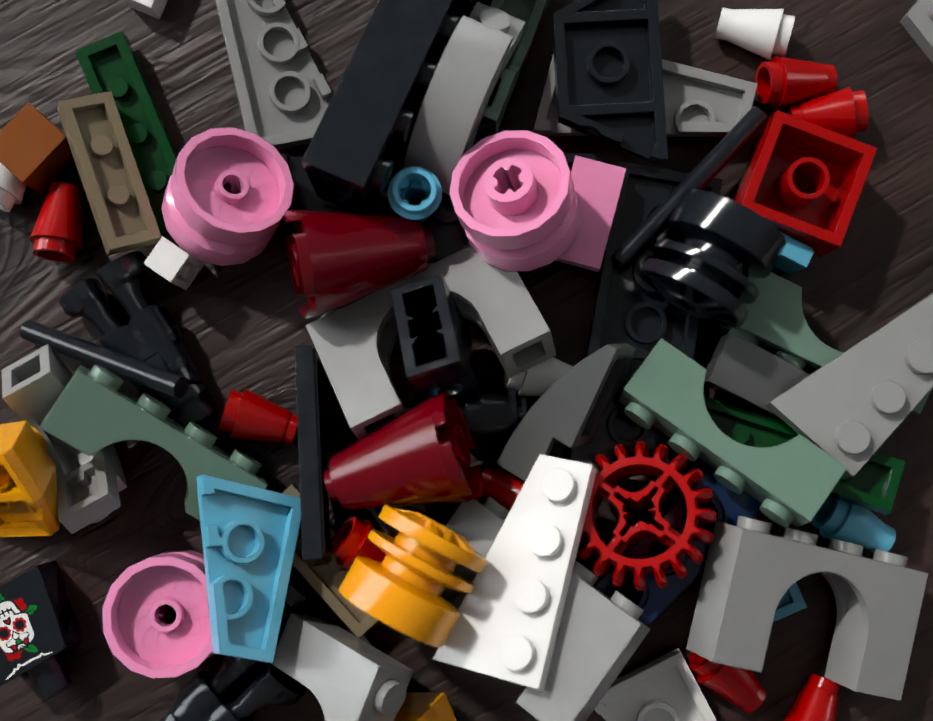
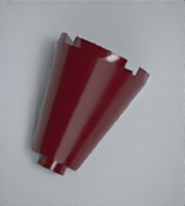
[284,210,435,319]
[324,392,482,509]

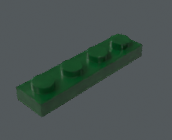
[75,31,178,238]
[704,396,906,515]

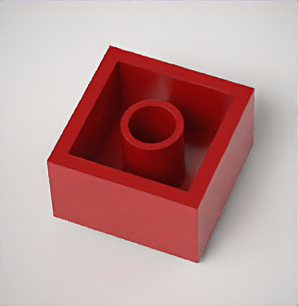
[733,110,877,257]

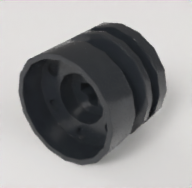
[639,189,786,327]

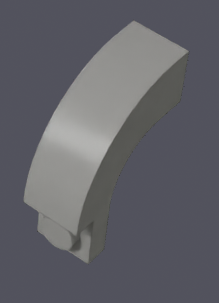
[403,2,526,195]
[2,344,127,534]

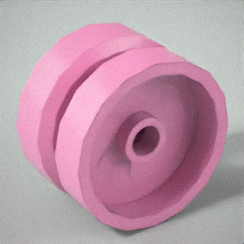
[161,127,294,266]
[450,130,581,271]
[102,550,213,678]

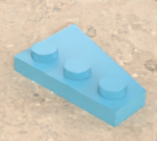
[196,474,301,663]

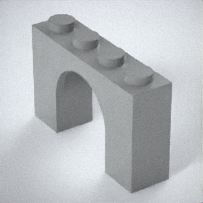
[306,243,557,441]
[441,496,650,721]
[686,516,928,701]
[271,613,414,721]

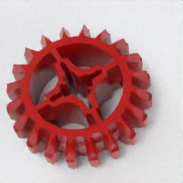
[578,441,717,591]

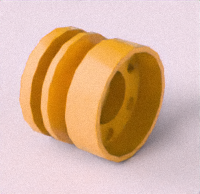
[338,504,488,648]

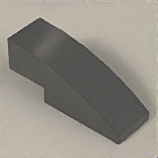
[704,333,810,422]
[496,343,636,481]

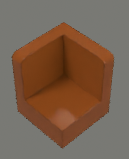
[0,102,74,193]

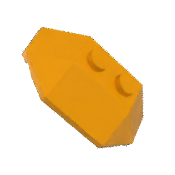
[0,420,60,537]

